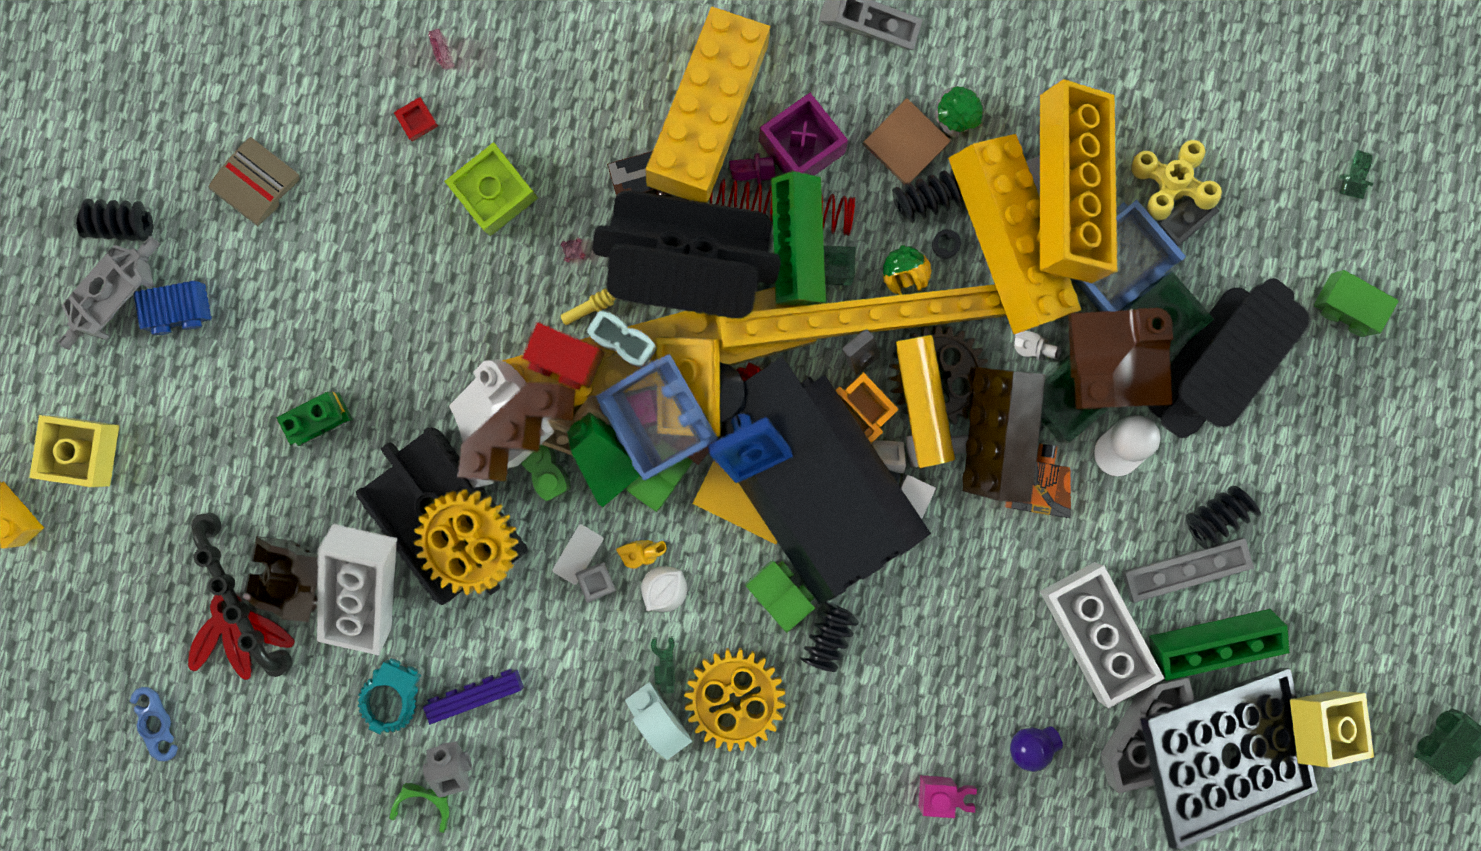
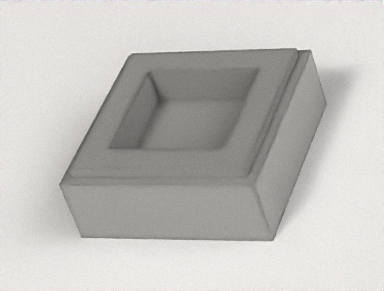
[575,561,616,603]

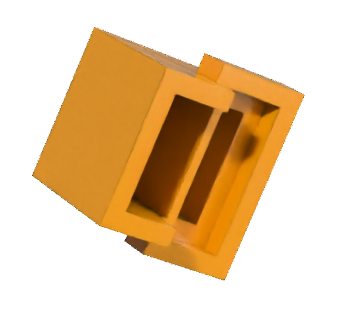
[836,373,899,443]

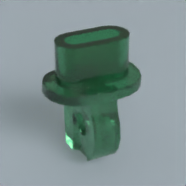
[1339,149,1374,199]

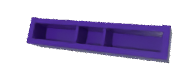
[423,668,524,725]

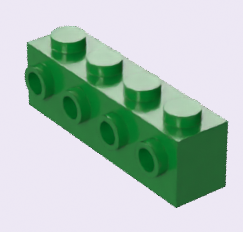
[1149,609,1290,681]

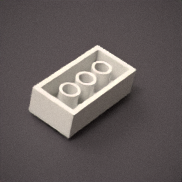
[317,524,397,655]
[1040,562,1164,708]

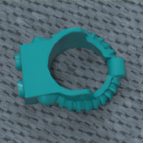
[358,658,421,735]

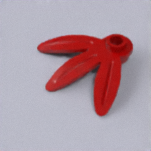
[188,594,295,680]

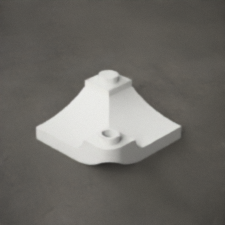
[449,359,554,488]

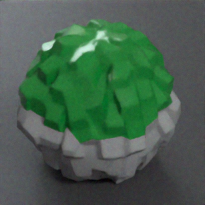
[935,86,985,137]

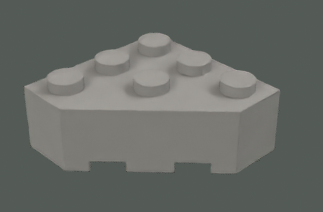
[1101,677,1194,793]

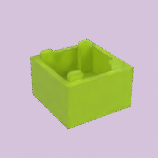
[444,142,538,236]

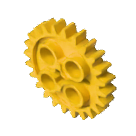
[414,489,518,595]
[684,648,786,752]

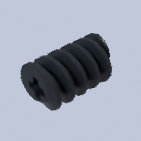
[892,169,962,223]
[76,198,153,241]
[1186,486,1261,550]
[800,601,859,672]

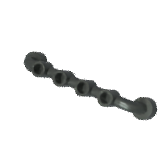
[191,513,292,677]

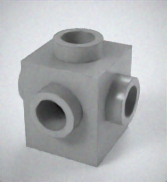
[423,741,472,798]

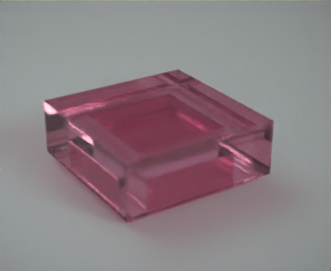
[428,28,455,70]

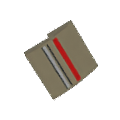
[208,137,300,227]

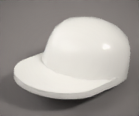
[1094,415,1161,476]

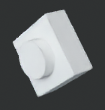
[872,440,906,473]

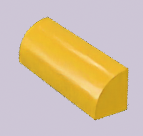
[895,335,955,468]

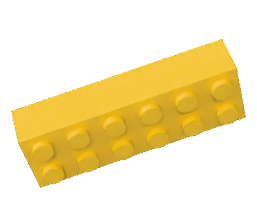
[646,6,771,203]
[1040,79,1117,283]
[948,134,1081,335]

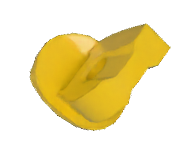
[616,540,667,569]

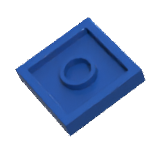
[708,414,793,483]

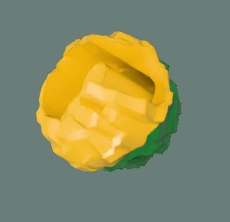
[883,245,932,295]

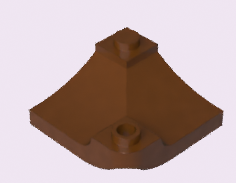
[1068,308,1173,409]

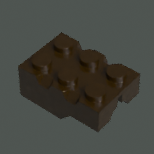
[243,536,318,622]

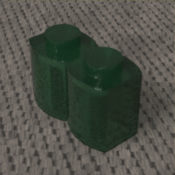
[1414,708,1481,785]

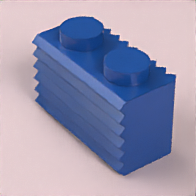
[133,281,212,335]

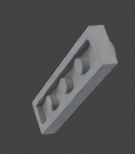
[1122,538,1254,603]

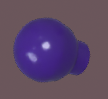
[1010,726,1063,772]

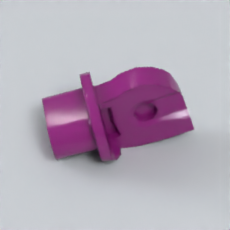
[729,153,776,185]

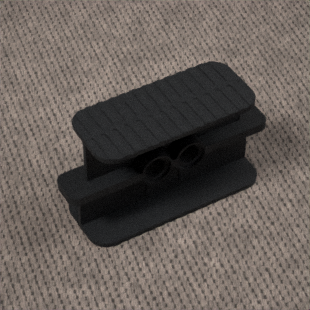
[592,190,781,319]
[1147,278,1310,438]
[356,427,528,605]

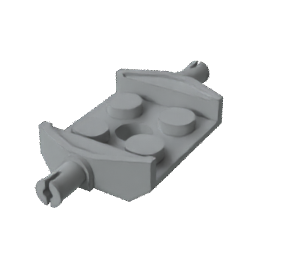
[57,236,161,350]

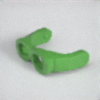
[389,783,450,833]

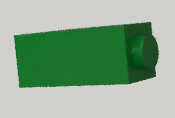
[567,412,640,507]

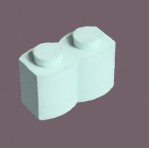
[587,311,657,368]

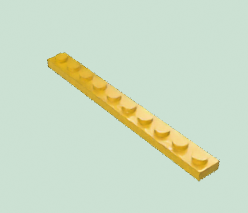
[716,284,1007,350]

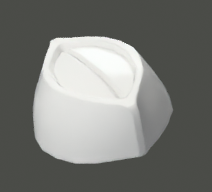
[641,566,688,612]

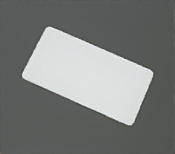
[552,524,604,585]

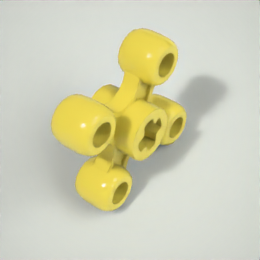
[1131,140,1222,221]

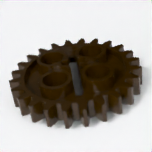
[888,325,988,425]

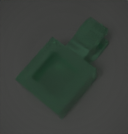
[651,636,675,694]

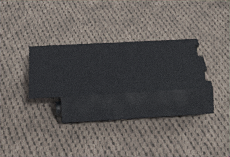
[720,356,931,605]

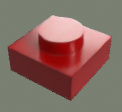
[393,97,438,142]

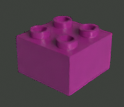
[758,92,848,176]

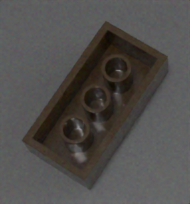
[962,367,1046,502]

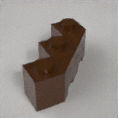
[458,382,576,482]

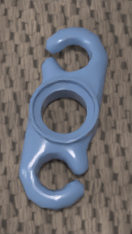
[130,687,178,761]

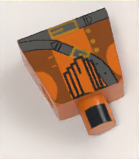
[1005,444,1071,518]

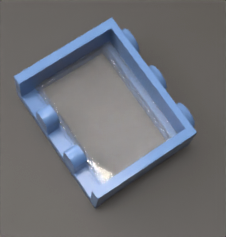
[1071,200,1186,312]
[595,354,718,481]

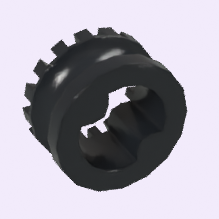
[931,229,961,259]

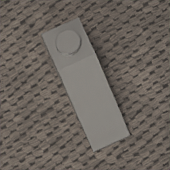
[819,0,923,50]

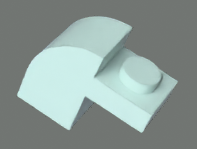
[625,682,692,760]

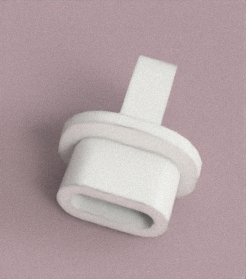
[1014,331,1062,361]

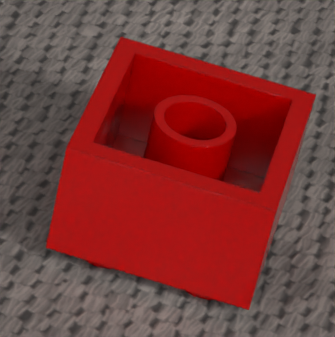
[522,322,605,390]

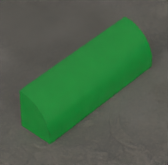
[771,171,826,306]

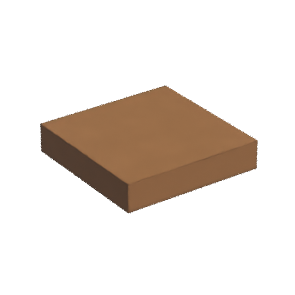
[863,98,951,185]

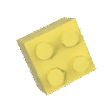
[29,415,119,487]
[1290,691,1374,768]

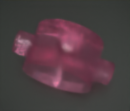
[560,237,586,263]

